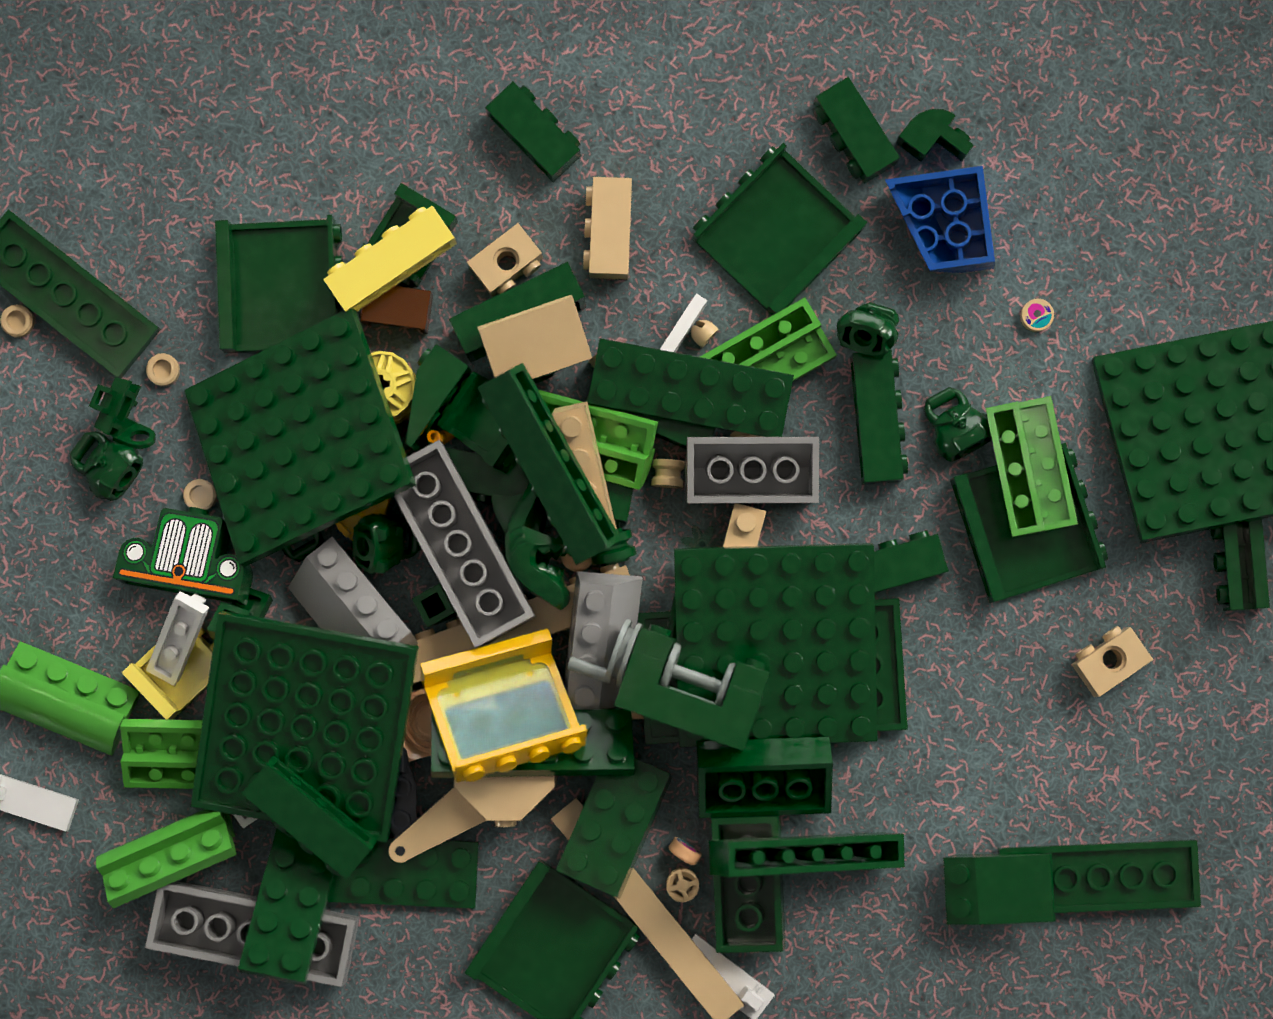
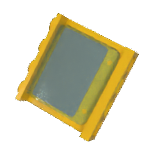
[420,628,587,783]

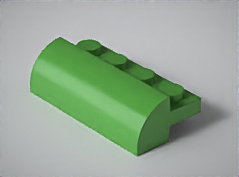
[700,297,837,382]
[538,389,658,490]
[986,396,1078,537]
[0,641,141,756]
[120,719,203,789]
[96,809,237,908]

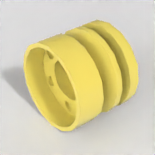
[371,351,416,424]

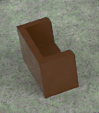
[361,286,433,334]

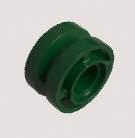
[591,527,637,566]

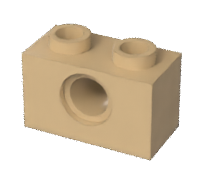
[467,223,543,297]
[1071,626,1153,697]

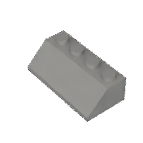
[685,437,819,503]
[288,537,418,646]
[564,571,643,710]

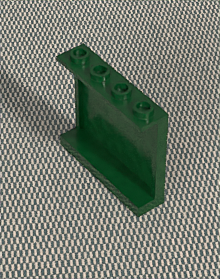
[693,143,868,315]
[215,215,343,353]
[950,443,1108,603]
[465,859,640,1019]

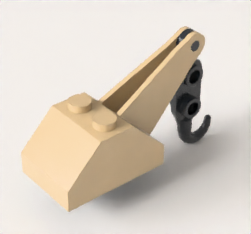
[389,746,557,863]

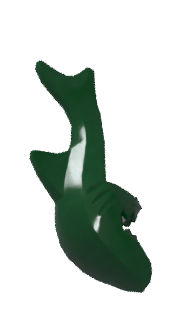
[491,481,570,610]

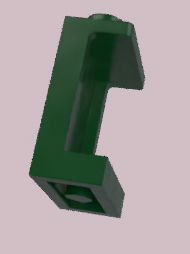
[361,183,458,287]
[437,371,515,473]

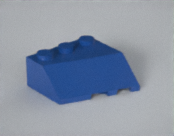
[885,166,995,273]

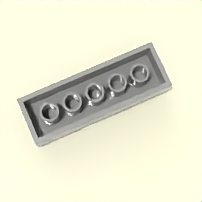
[394,440,536,648]
[145,881,360,987]

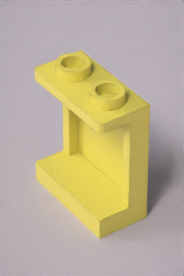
[122,627,214,720]

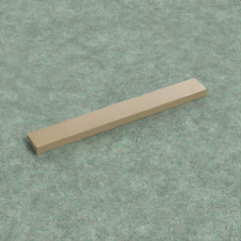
[551,798,745,1019]

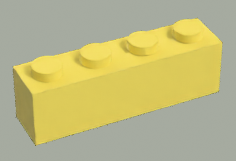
[323,206,457,312]

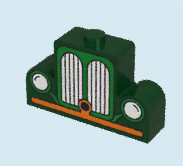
[113,507,253,606]

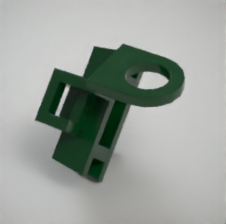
[89,377,156,449]

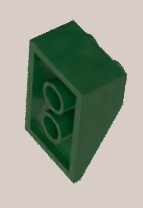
[406,344,472,453]
[943,854,1055,925]

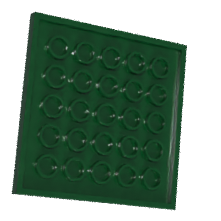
[184,308,416,567]
[1092,321,1273,543]
[674,543,877,747]
[190,611,419,842]

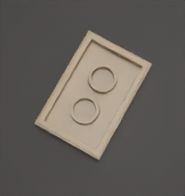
[477,295,592,379]

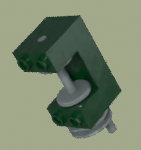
[567,619,771,751]

